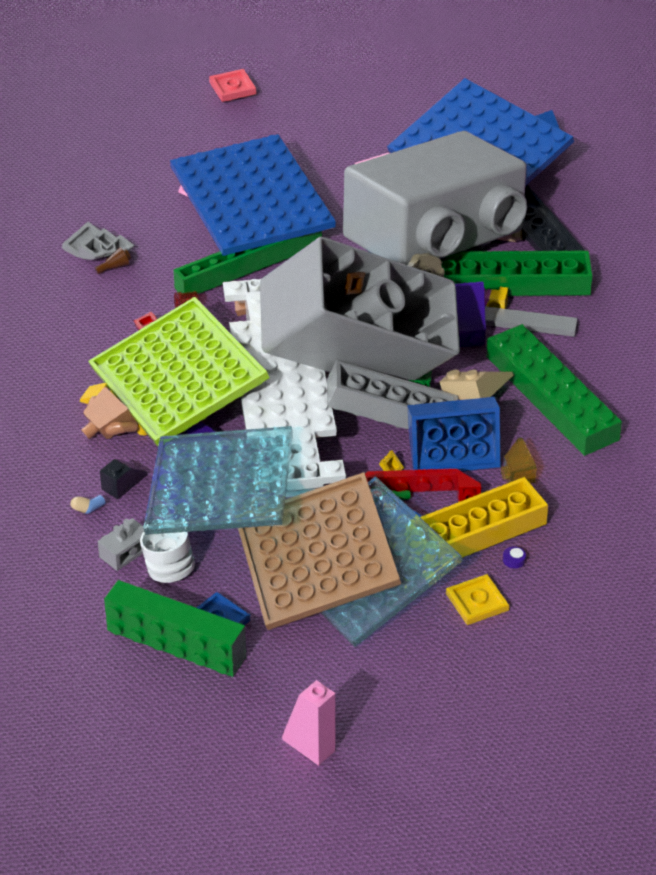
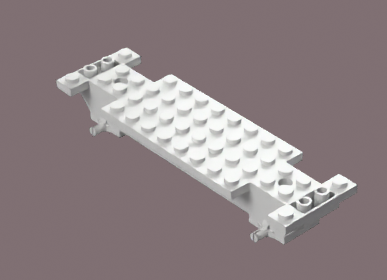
[223,279,346,498]

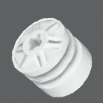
[140,521,195,583]

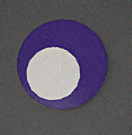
[503,546,526,569]

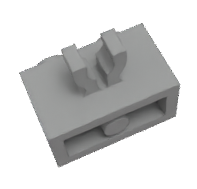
[98,518,146,571]

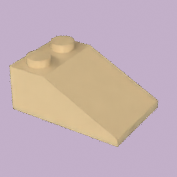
[440,370,513,400]

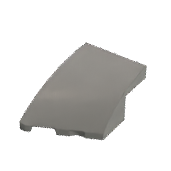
[62,222,134,260]

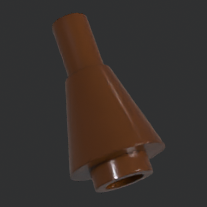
[94,247,131,274]

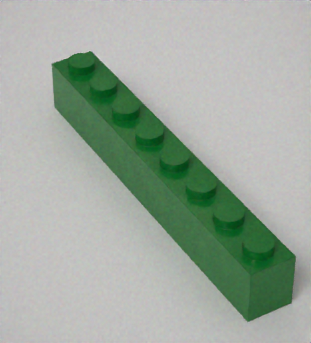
[173,231,322,299]

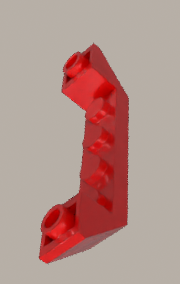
[365,469,481,502]

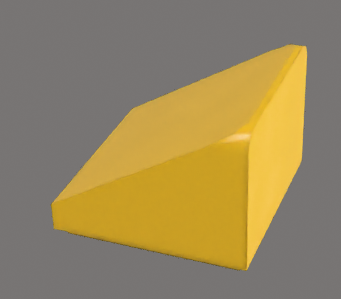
[80,383,108,404]

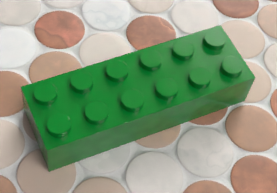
[104,580,246,677]

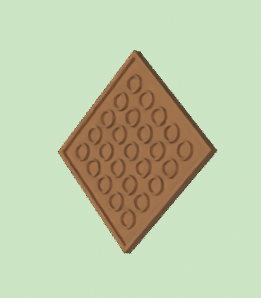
[235,472,401,630]

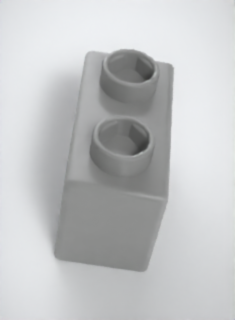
[343,130,527,265]
[260,237,460,381]

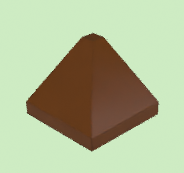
[343,271,365,295]

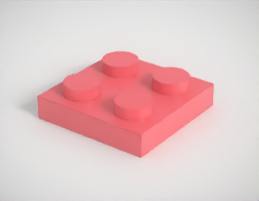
[209,69,256,102]

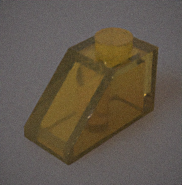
[501,437,537,484]

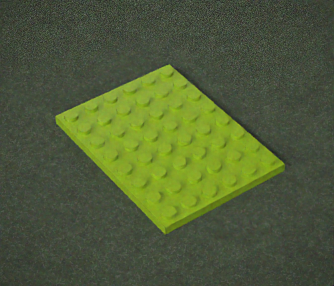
[88,297,270,446]

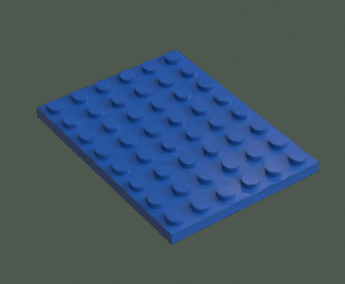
[387,78,574,186]
[170,134,336,256]

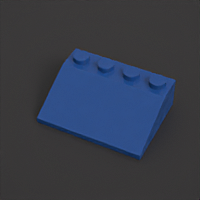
[407,397,500,471]

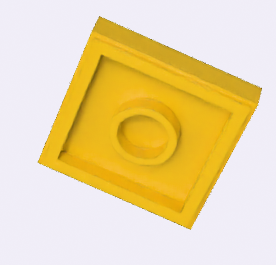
[446,574,509,625]

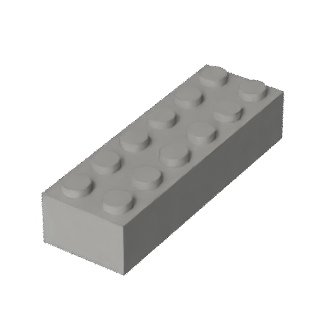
[327,360,458,429]

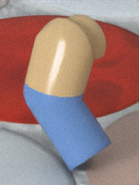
[70,495,106,514]

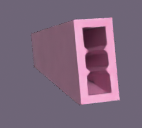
[282,680,335,766]

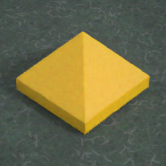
[379,450,404,471]

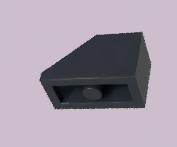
[100,459,147,499]

